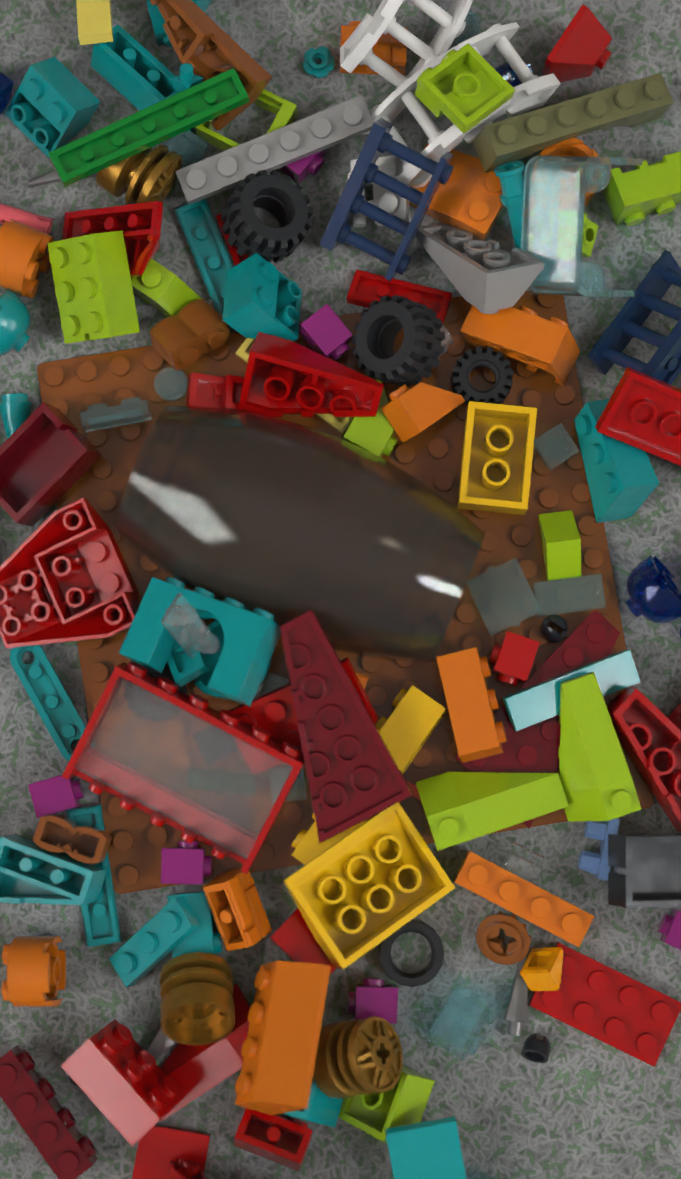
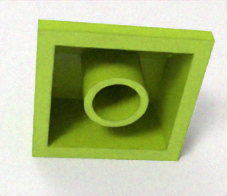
[338,1066,435,1143]

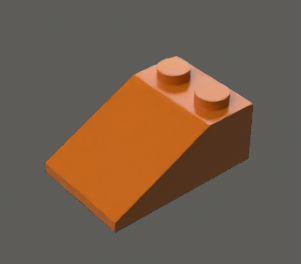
[409,142,505,241]

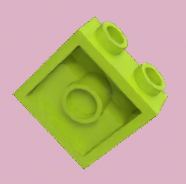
[414,43,515,134]

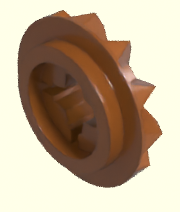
[476,911,532,965]

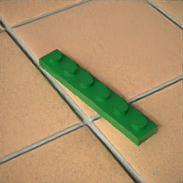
[48,68,249,187]

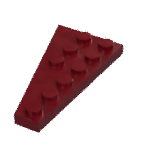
[280,608,412,844]
[454,609,620,829]

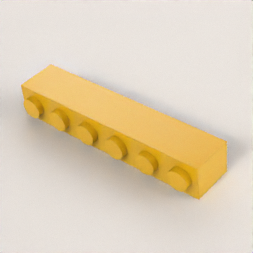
[291,685,447,865]

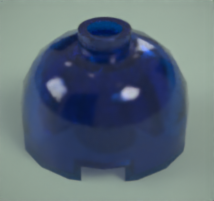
[626,555,681,624]

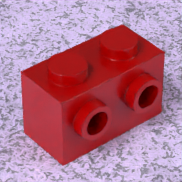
[234,1108,313,1172]

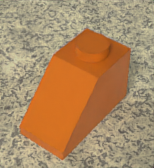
[380,382,465,442]

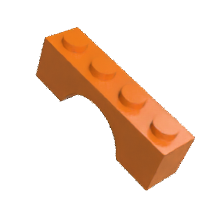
[453,851,594,947]

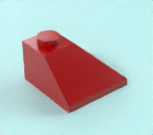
[542,4,612,82]

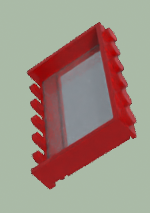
[62,661,304,874]

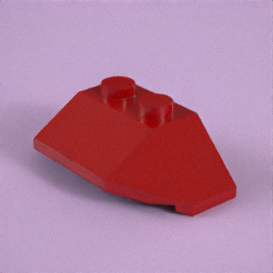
[62,201,163,277]

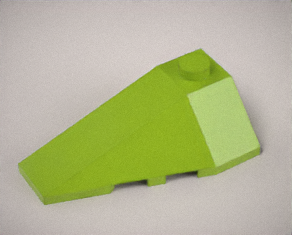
[558,672,642,822]
[415,772,569,851]

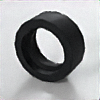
[378,919,444,987]

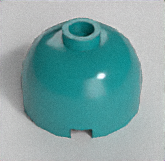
[0,289,31,356]

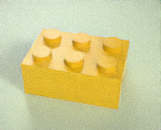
[457,401,537,515]

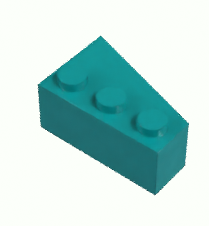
[574,399,659,523]
[0,834,108,905]

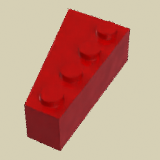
[607,688,681,832]

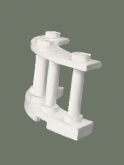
[340,0,473,89]
[364,22,561,188]

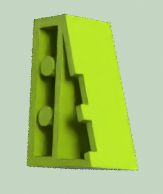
[602,151,681,226]

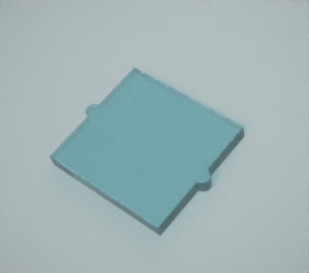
[466,558,542,636]

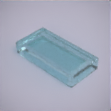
[533,574,606,617]

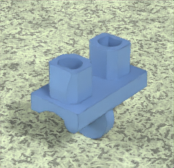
[577,818,620,881]

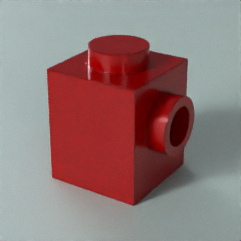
[488,631,540,687]

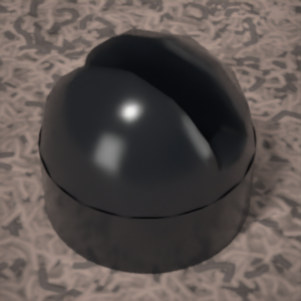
[540,615,568,643]
[521,1033,551,1063]

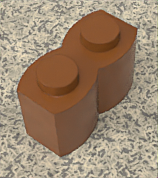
[149,298,230,370]
[33,815,112,864]

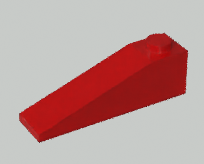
[160,984,252,1122]

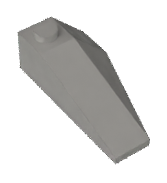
[415,223,544,314]

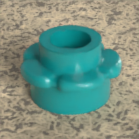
[303,46,335,78]

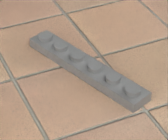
[175,95,373,205]

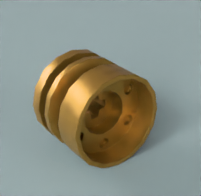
[96,144,183,205]
[159,952,235,1046]
[313,1016,403,1099]

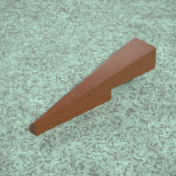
[150,0,272,131]

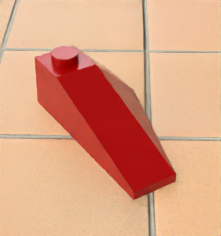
[238,332,384,417]

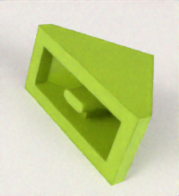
[538,510,582,582]

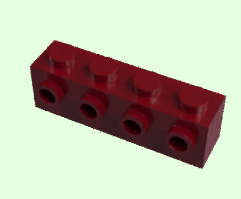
[0,1045,98,1179]

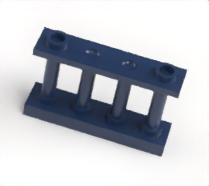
[319,118,454,281]
[587,250,681,385]

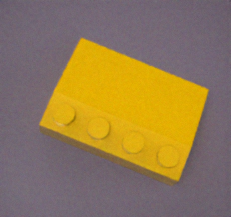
[283,802,455,969]

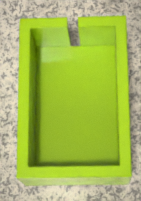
[47,230,140,344]

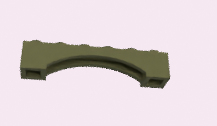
[473,73,674,173]

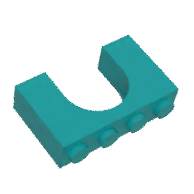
[119,577,281,706]

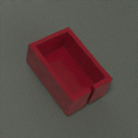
[0,402,102,527]

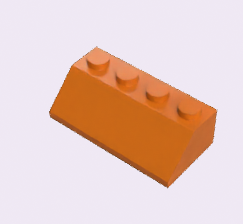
[235,960,331,1115]

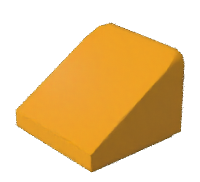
[520,947,563,991]

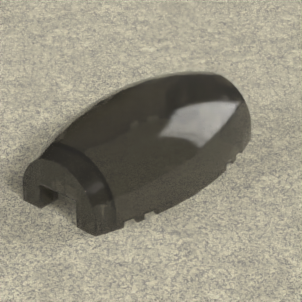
[117,406,485,661]

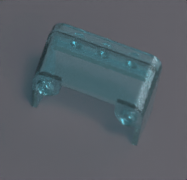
[521,155,642,297]

